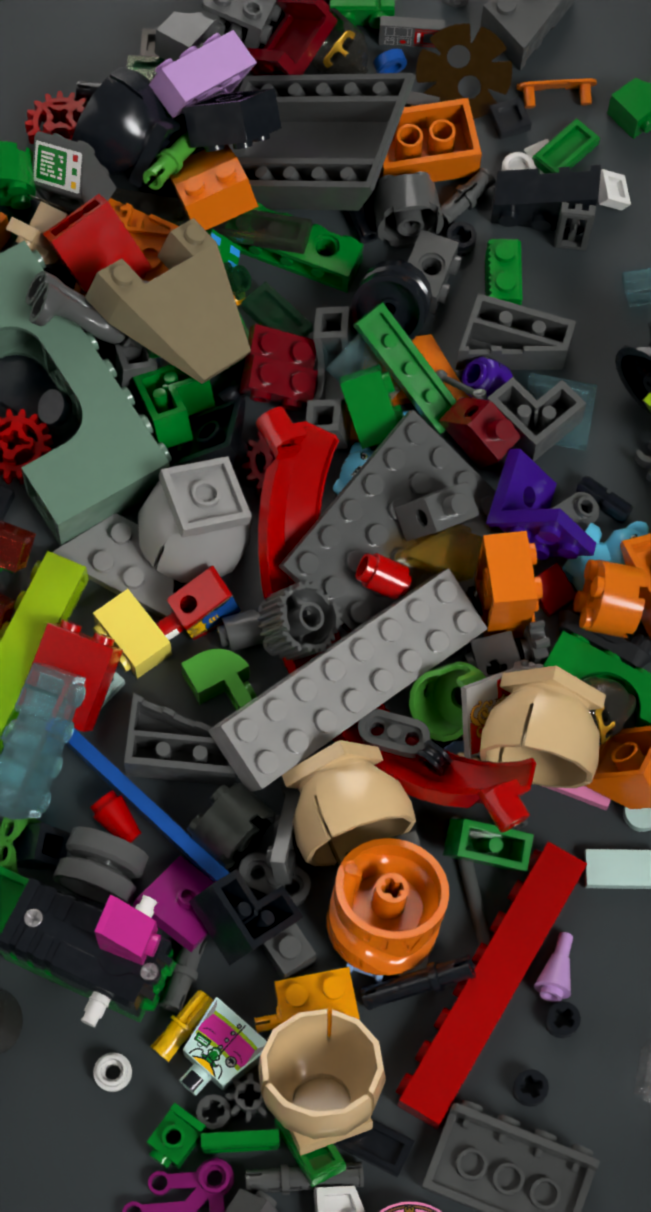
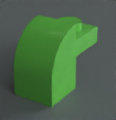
[181,649,257,711]

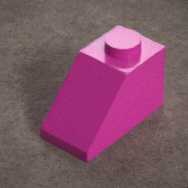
[94,895,161,965]

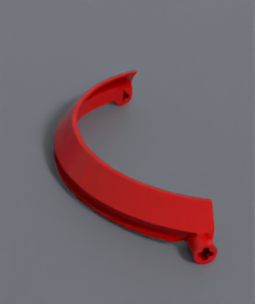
[255,407,537,833]

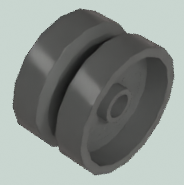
[53,826,149,905]

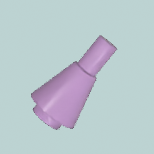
[534,932,573,1002]

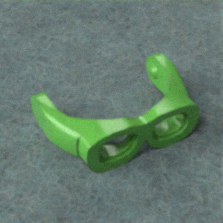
[0,814,41,875]

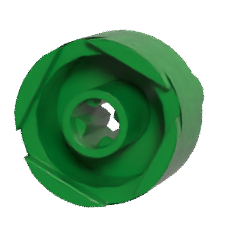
[0,141,36,210]

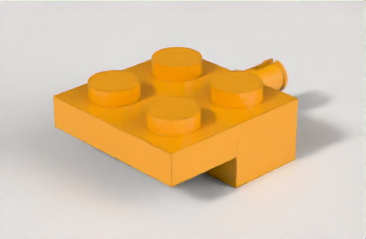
[254,967,360,1037]

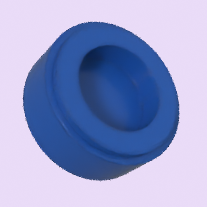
[373,49,407,73]

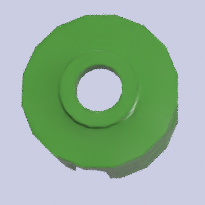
[409,661,486,742]

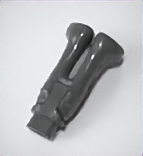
[26,271,143,349]

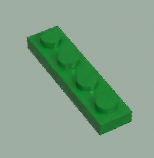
[353,303,456,435]

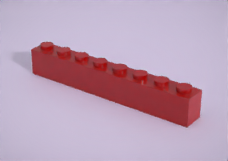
[395,841,587,1130]

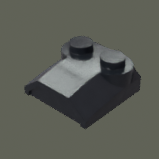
[173,396,248,469]

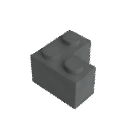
[487,377,587,461]

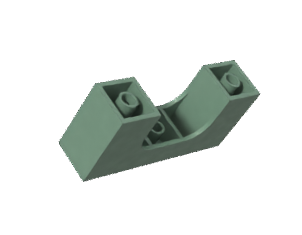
[0,240,172,547]

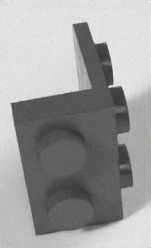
[202,0,282,49]

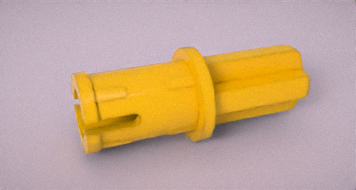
[150,990,213,1062]

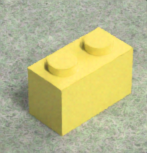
[92,589,172,679]

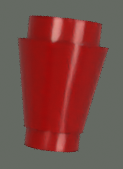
[90,790,142,843]

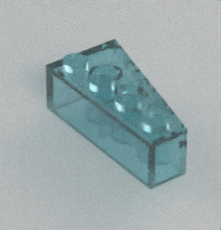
[0,663,86,820]

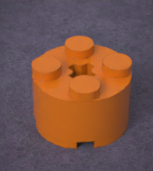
[573,559,646,639]

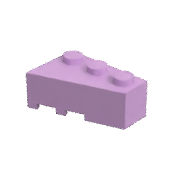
[149,30,257,118]

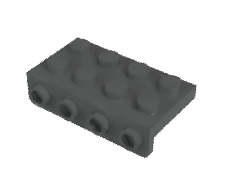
[421,1100,600,1212]

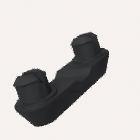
[558,601,651,668]

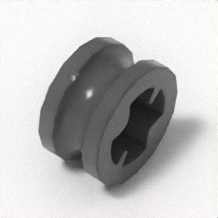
[196,1094,231,1132]

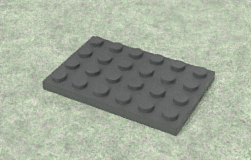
[278,410,496,633]

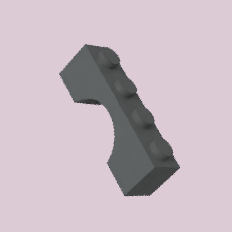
[154,10,232,61]
[306,306,359,449]

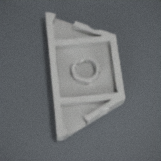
[53,513,175,618]

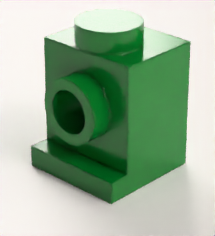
[147,1102,207,1169]

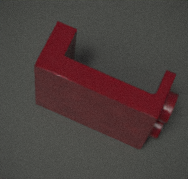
[247,0,338,76]

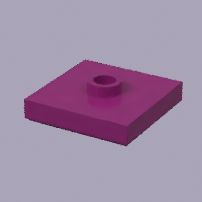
[133,856,215,952]

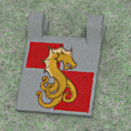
[461,660,543,759]

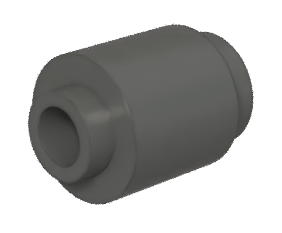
[216,609,265,652]

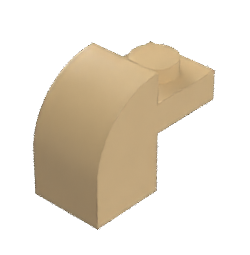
[6,201,68,264]

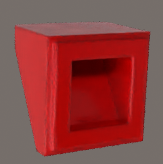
[536,563,576,617]

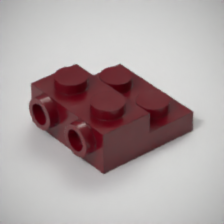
[239,324,318,411]

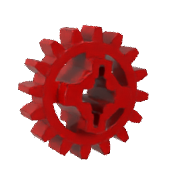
[25,91,87,144]
[0,409,54,484]

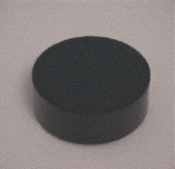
[38,389,72,426]

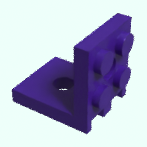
[486,449,597,560]

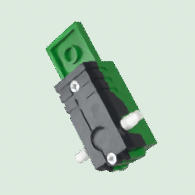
[0,866,177,1028]

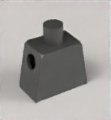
[394,482,479,541]

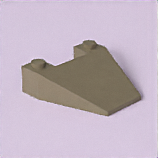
[85,218,251,384]

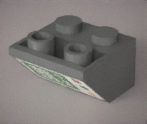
[32,131,117,212]

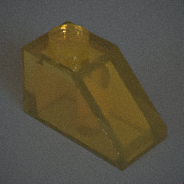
[395,524,483,582]

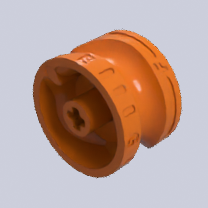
[326,838,449,976]

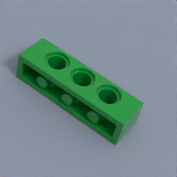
[224,202,364,293]

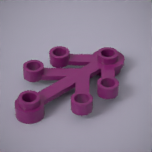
[122,1158,234,1212]

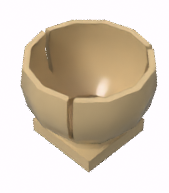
[480,666,606,788]
[282,740,416,866]
[258,1009,386,1156]

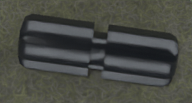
[576,476,633,522]

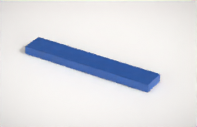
[62,728,229,882]

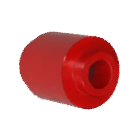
[355,553,412,600]

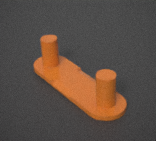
[516,78,597,109]

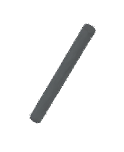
[448,815,492,947]

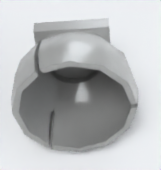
[138,456,252,583]

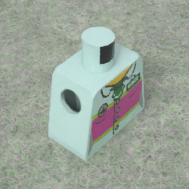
[179,997,267,1096]

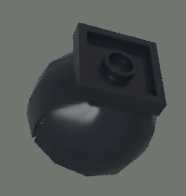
[71,66,187,188]

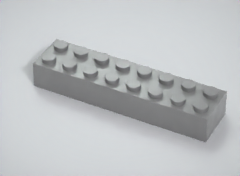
[208,568,488,792]

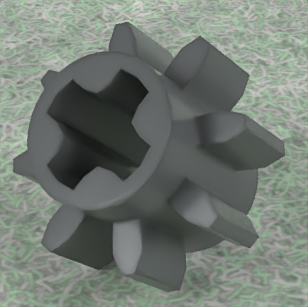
[225,1073,267,1124]

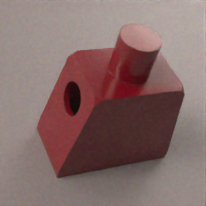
[439,397,520,469]

